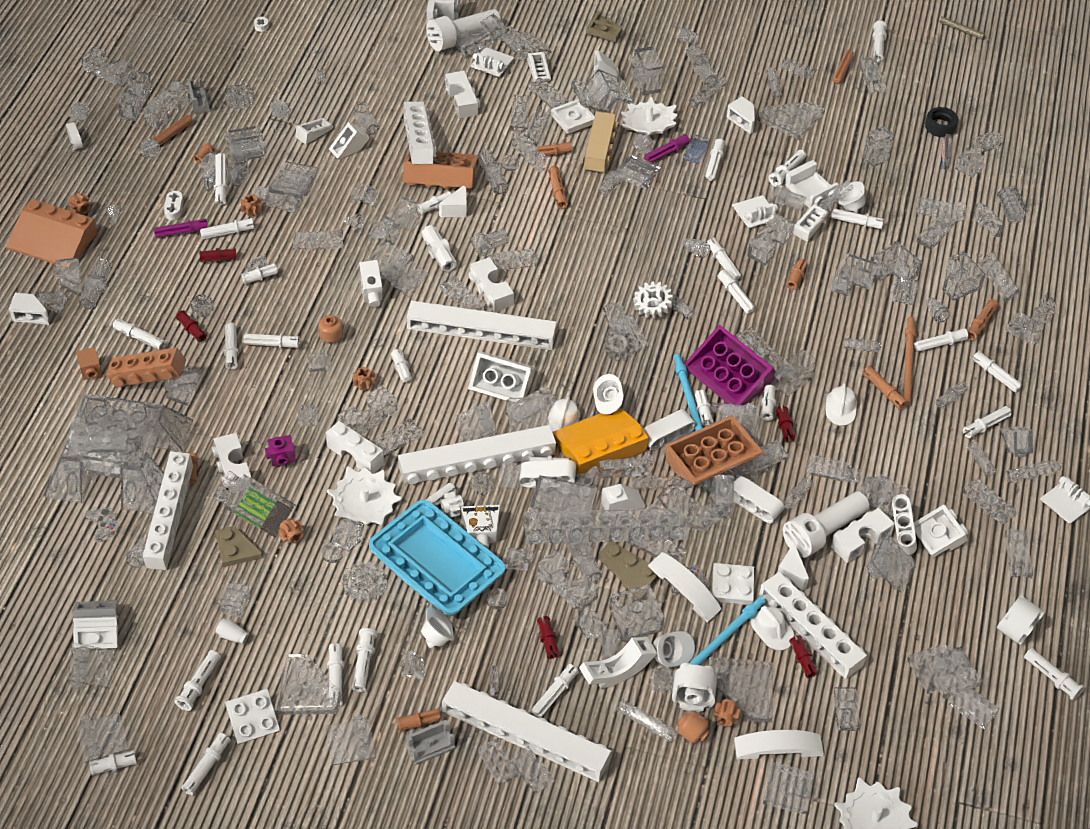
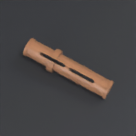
[548,166,568,209]
[967,299,999,340]
[862,365,908,410]

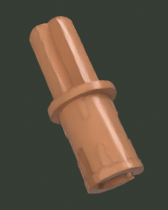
[537,142,572,156]
[786,259,807,290]
[396,709,441,731]

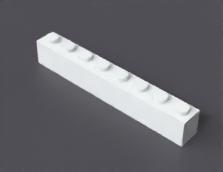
[407,301,556,350]
[398,425,556,485]
[442,681,611,782]

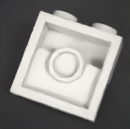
[914,505,968,558]

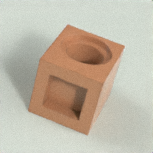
[76,347,102,380]

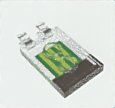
[213,471,296,538]

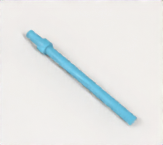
[673,354,703,431]
[690,596,766,665]

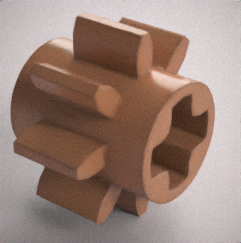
[68,193,91,215]
[240,194,262,216]
[352,367,376,390]
[278,518,304,543]
[713,699,741,727]

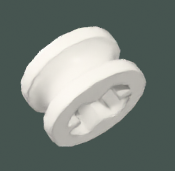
[254,17,269,32]

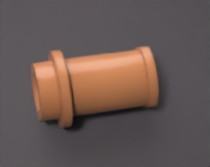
[193,143,214,164]

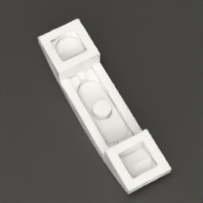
[648,552,722,623]
[734,730,824,759]

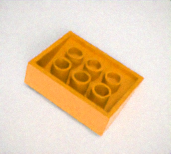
[552,407,649,477]

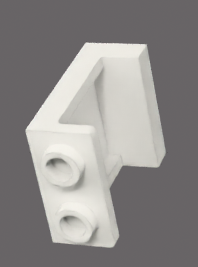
[784,160,839,208]

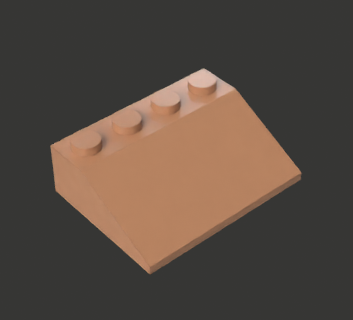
[403,151,478,190]
[6,199,97,269]
[665,415,763,485]

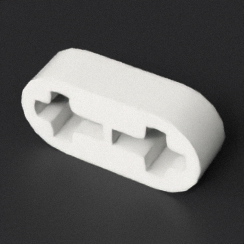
[66,122,83,150]
[164,191,183,220]

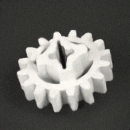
[633,281,673,318]

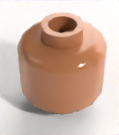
[318,315,343,343]
[676,710,709,743]

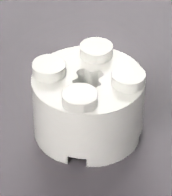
[996,595,1045,645]
[672,663,717,712]

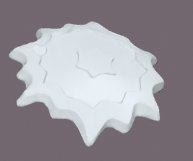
[621,97,678,135]
[327,466,402,525]
[834,777,918,829]

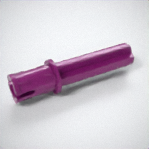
[644,134,690,163]
[154,218,208,238]

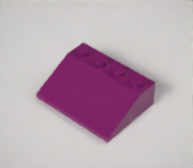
[684,324,778,411]

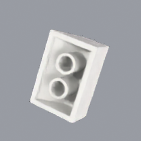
[468,352,536,405]

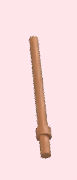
[903,316,916,406]

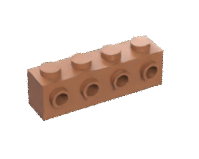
[106,347,186,387]

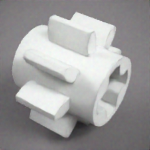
[440,492,464,518]

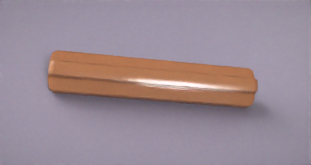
[833,49,854,84]
[151,115,193,148]

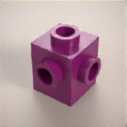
[265,435,296,466]

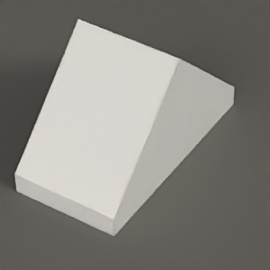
[439,186,466,217]
[777,545,809,590]

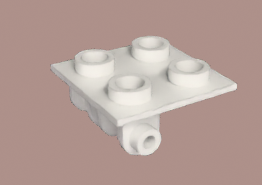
[470,47,514,77]
[732,195,779,229]
[1040,476,1090,524]
[225,689,280,744]

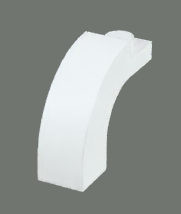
[579,636,657,688]

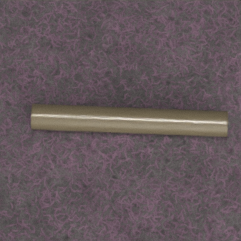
[939,16,985,40]

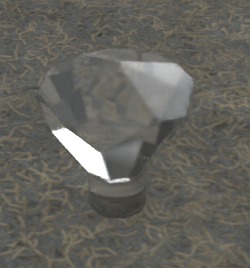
[106,205,124,225]
[344,213,364,230]

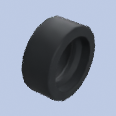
[925,107,958,137]

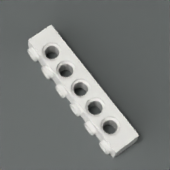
[404,102,436,164]
[142,451,193,570]
[759,572,867,680]

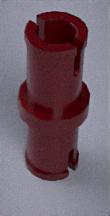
[199,248,237,262]
[176,310,207,342]
[776,405,795,442]
[537,616,560,659]
[789,635,818,678]

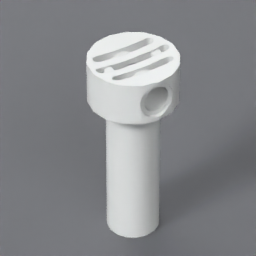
[426,9,501,51]
[783,491,870,558]

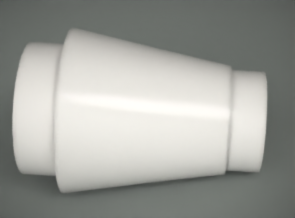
[215,618,249,645]

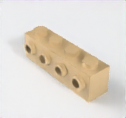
[584,111,618,172]

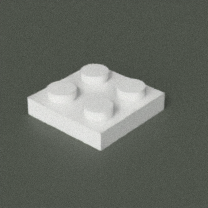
[550,99,595,134]
[712,563,754,605]

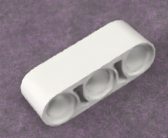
[643,409,696,450]
[519,460,577,488]
[726,476,784,523]
[892,494,917,555]

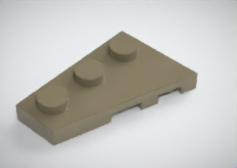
[599,540,659,602]

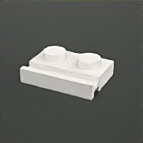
[73,616,118,649]

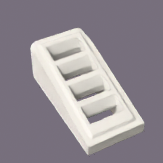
[527,52,551,82]
[295,118,333,144]
[793,204,828,242]

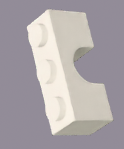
[445,71,480,119]
[469,257,514,312]
[326,421,384,474]
[211,433,253,495]
[831,508,895,563]

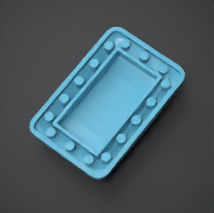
[369,500,505,615]

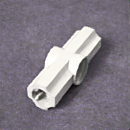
[422,225,457,272]

